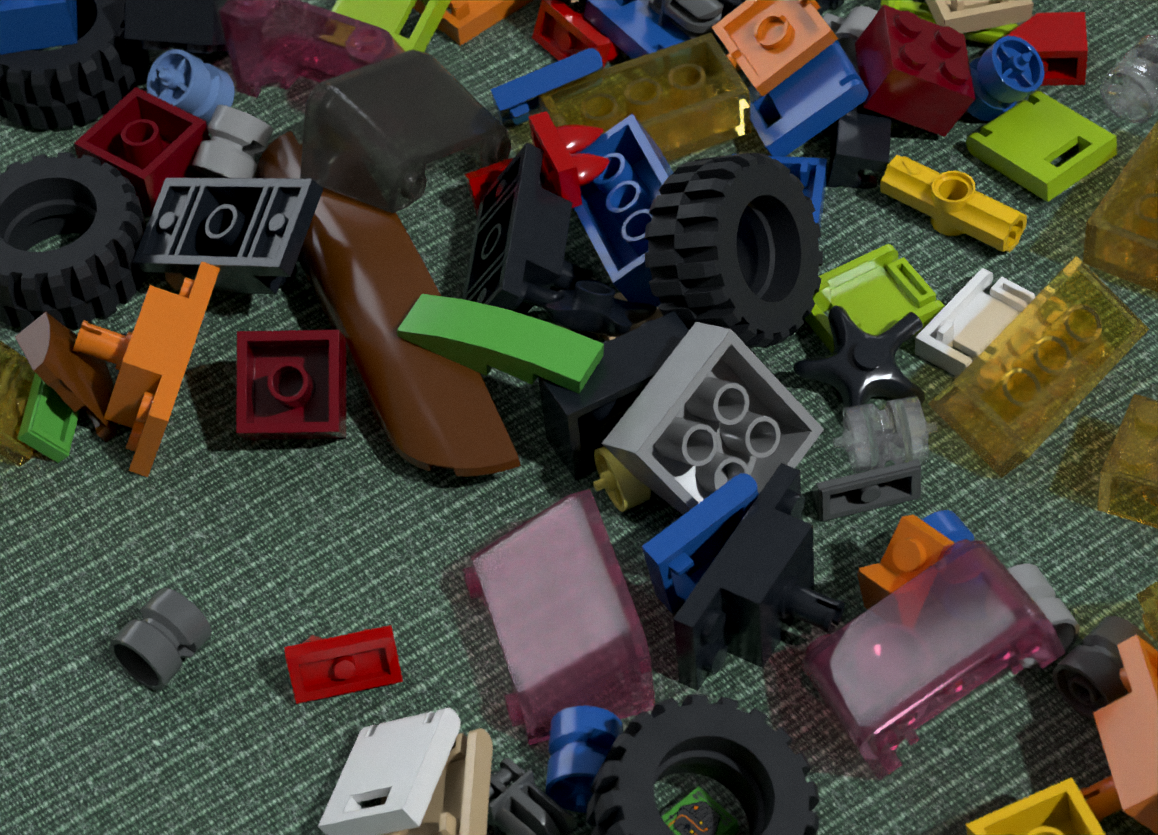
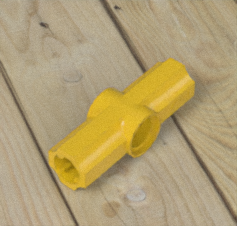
[880,155,1027,253]

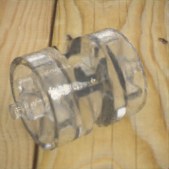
[1099,35,1158,124]
[833,396,938,474]

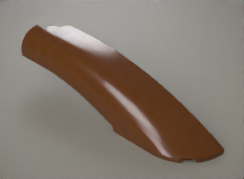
[256,131,521,476]

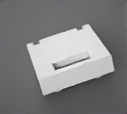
[915,268,1068,400]
[318,708,461,835]

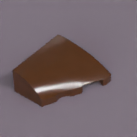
[15,312,117,442]

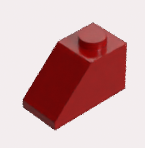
[1006,12,1088,86]

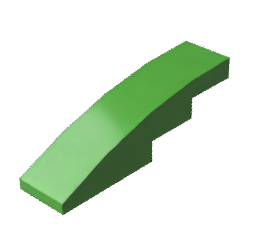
[397,294,604,394]

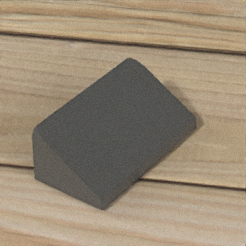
[810,459,921,521]

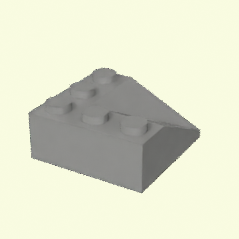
[602,322,824,515]

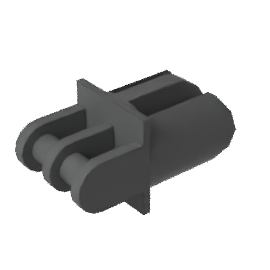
[648,0,724,46]
[487,758,578,835]

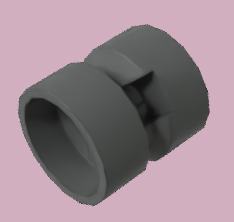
[109,588,212,690]
[1052,616,1156,721]

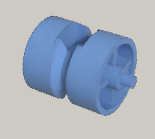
[147,49,235,126]

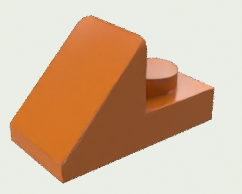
[857,514,955,631]

